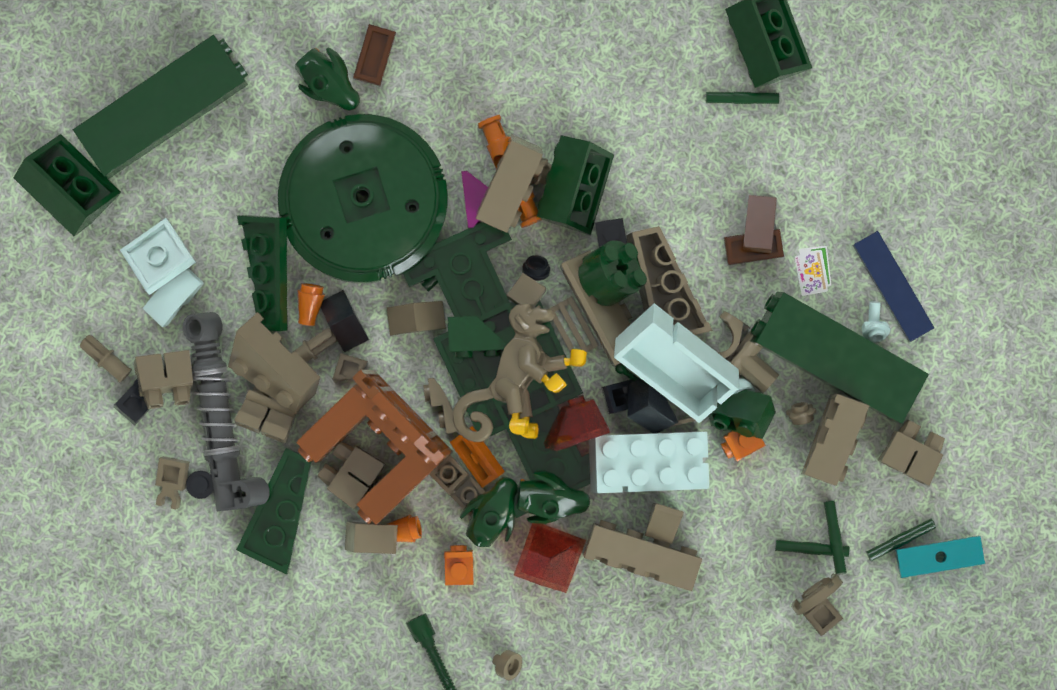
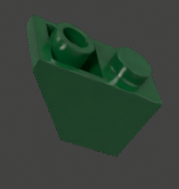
[448,316,507,358]
[708,389,776,439]

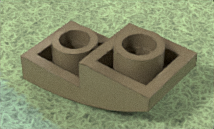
[423,378,458,433]
[429,455,486,517]

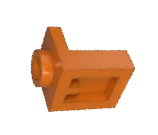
[720,431,766,462]
[444,545,474,585]

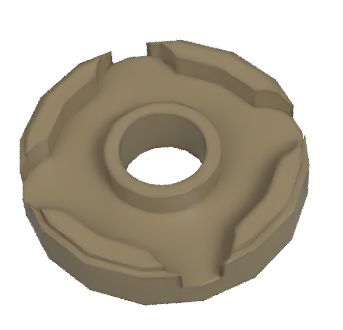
[791,573,843,615]

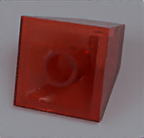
[544,395,610,451]
[513,523,586,593]

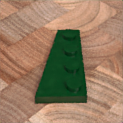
[237,215,288,331]
[236,448,312,575]

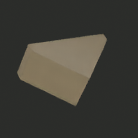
[387,301,446,336]
[645,503,684,544]
[345,521,398,554]

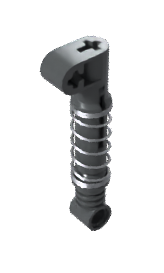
[183,312,269,512]

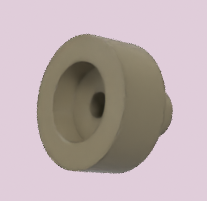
[492,650,522,681]

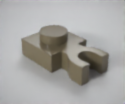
[155,456,190,509]

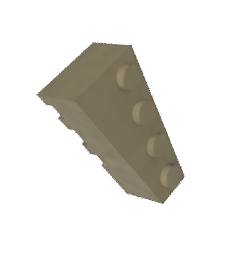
[583,520,702,591]

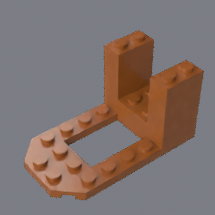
[296,369,453,525]

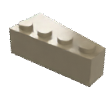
[626,226,713,335]

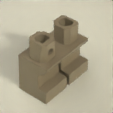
[133,350,193,409]
[234,386,297,444]
[877,420,945,486]
[317,442,386,509]

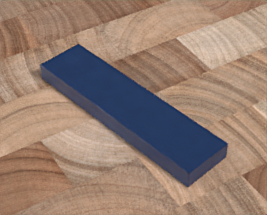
[852,231,934,342]

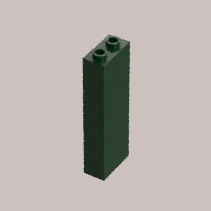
[72,34,248,179]
[750,291,929,424]

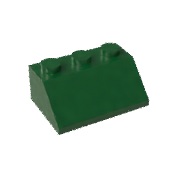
[725,0,812,88]
[13,134,121,236]
[537,135,614,235]

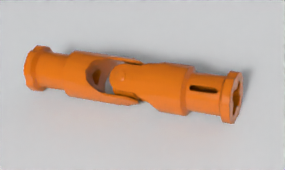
[478,115,543,228]

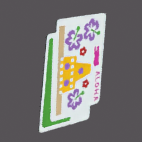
[795,246,831,296]

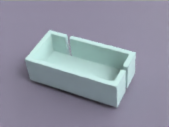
[614,303,739,423]
[589,432,709,493]

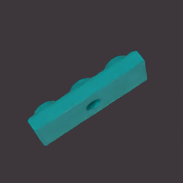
[895,535,985,578]

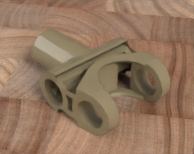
[717,311,779,394]

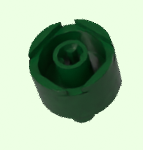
[578,241,647,306]

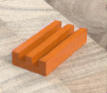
[450,426,505,488]

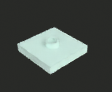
[120,218,196,295]

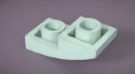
[143,268,204,327]

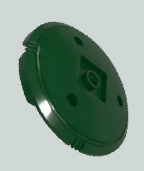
[278,114,448,284]

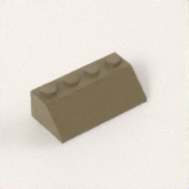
[560,250,632,366]

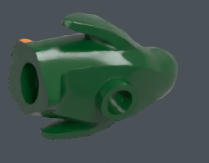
[295,47,360,111]
[517,471,590,524]
[460,477,518,547]

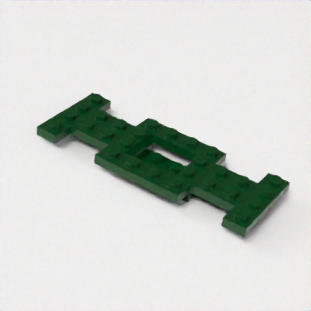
[403,222,590,518]

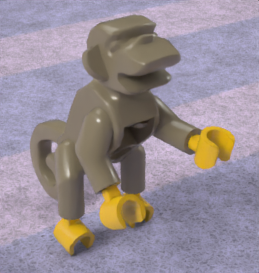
[453,303,587,442]

